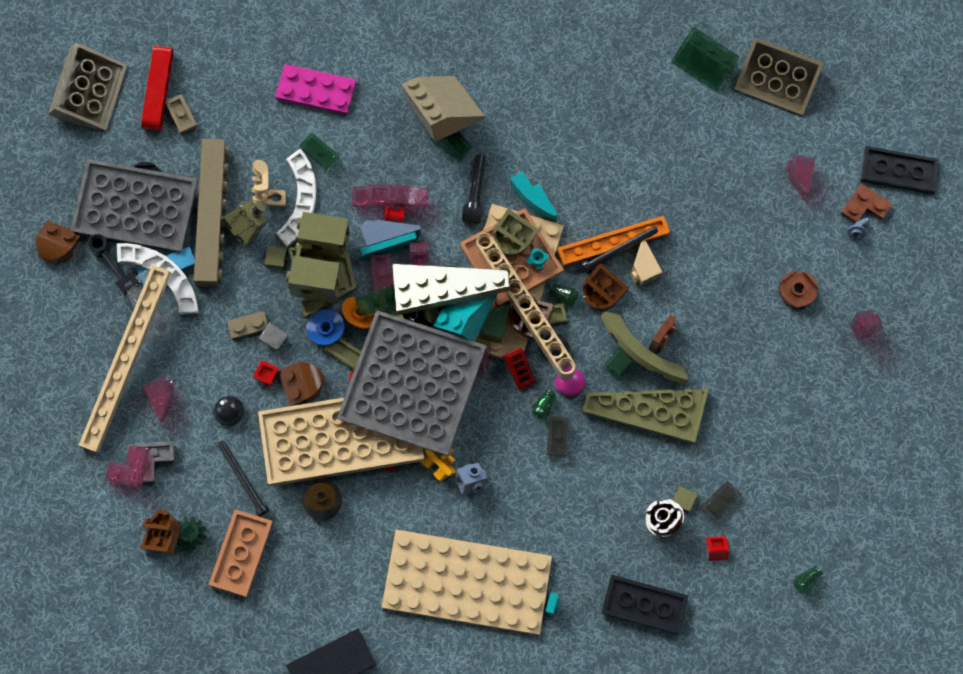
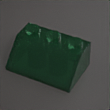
[671,27,740,92]

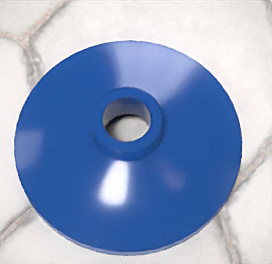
[306,309,345,346]

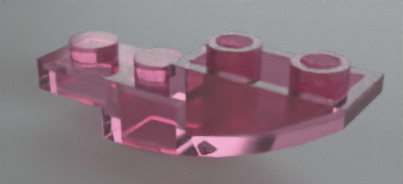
[352,184,429,208]

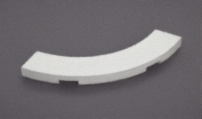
[276,148,317,249]
[117,243,199,315]

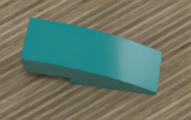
[510,172,558,222]

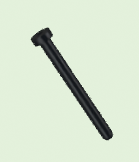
[581,227,658,274]
[218,441,270,517]

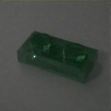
[299,133,340,171]

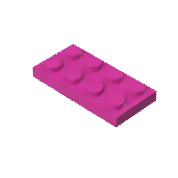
[275,64,356,115]

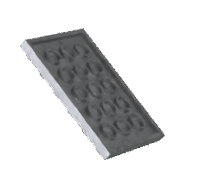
[71,159,198,252]

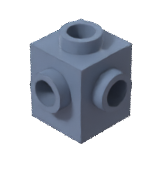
[454,463,487,495]

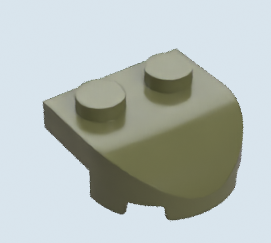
[493,209,540,254]

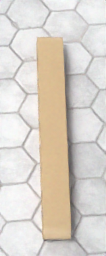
[476,233,575,380]

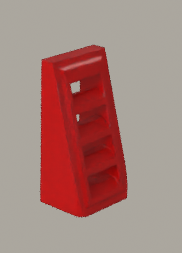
[502,347,536,390]

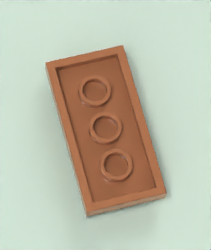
[208,510,273,598]

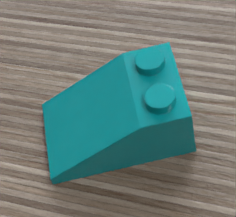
[434,293,498,342]

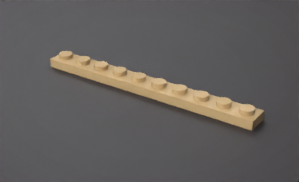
[79,265,172,453]

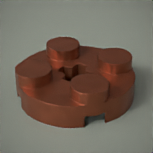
[778,271,818,309]

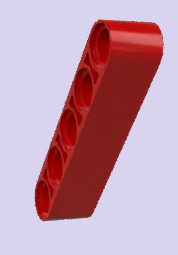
[141,46,174,131]

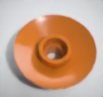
[342,297,376,329]

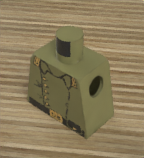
[221,201,267,247]

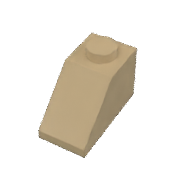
[631,240,662,287]

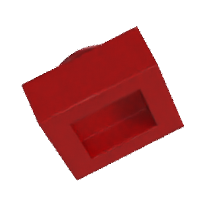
[253,360,279,386]

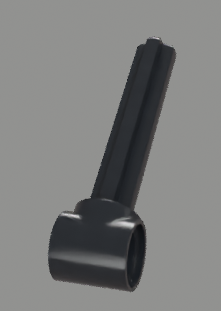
[462,154,486,224]

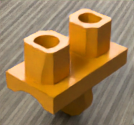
[421,448,456,481]

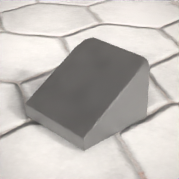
[258,323,288,350]

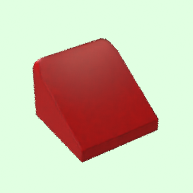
[706,536,729,561]

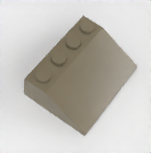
[735,37,824,115]
[48,42,127,131]
[401,76,485,142]

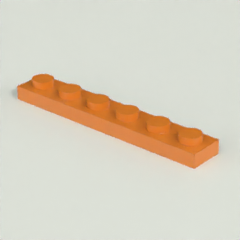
[557,216,670,267]

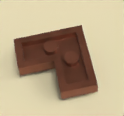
[840,184,892,223]
[649,314,677,354]

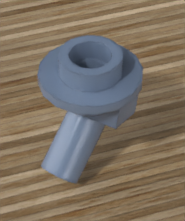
[847,218,870,239]

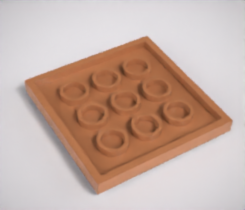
[459,208,564,308]

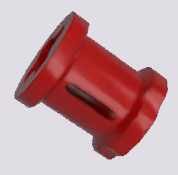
[384,207,405,223]

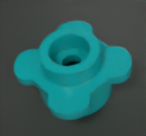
[526,248,549,270]

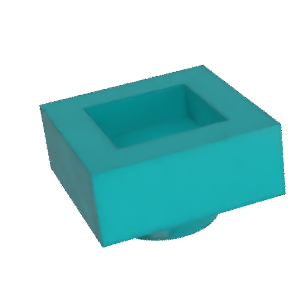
[545,592,561,616]

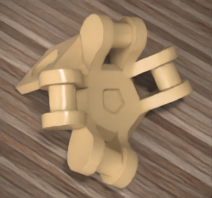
[252,160,286,207]

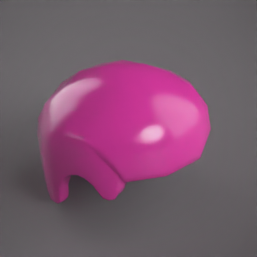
[554,368,586,397]

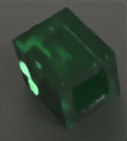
[603,346,634,380]

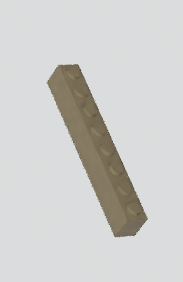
[194,139,230,287]

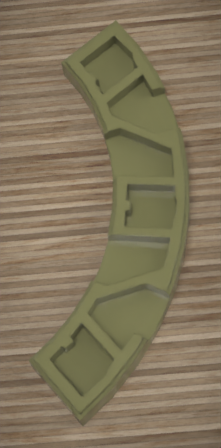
[601,312,688,384]

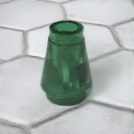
[549,283,579,306]
[532,390,556,419]
[793,566,823,593]

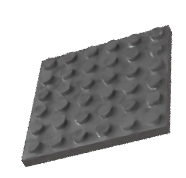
[337,310,487,456]

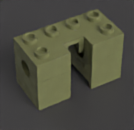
[286,212,350,303]

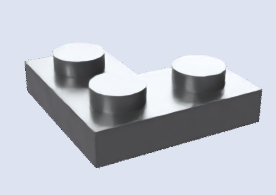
[134,441,175,484]

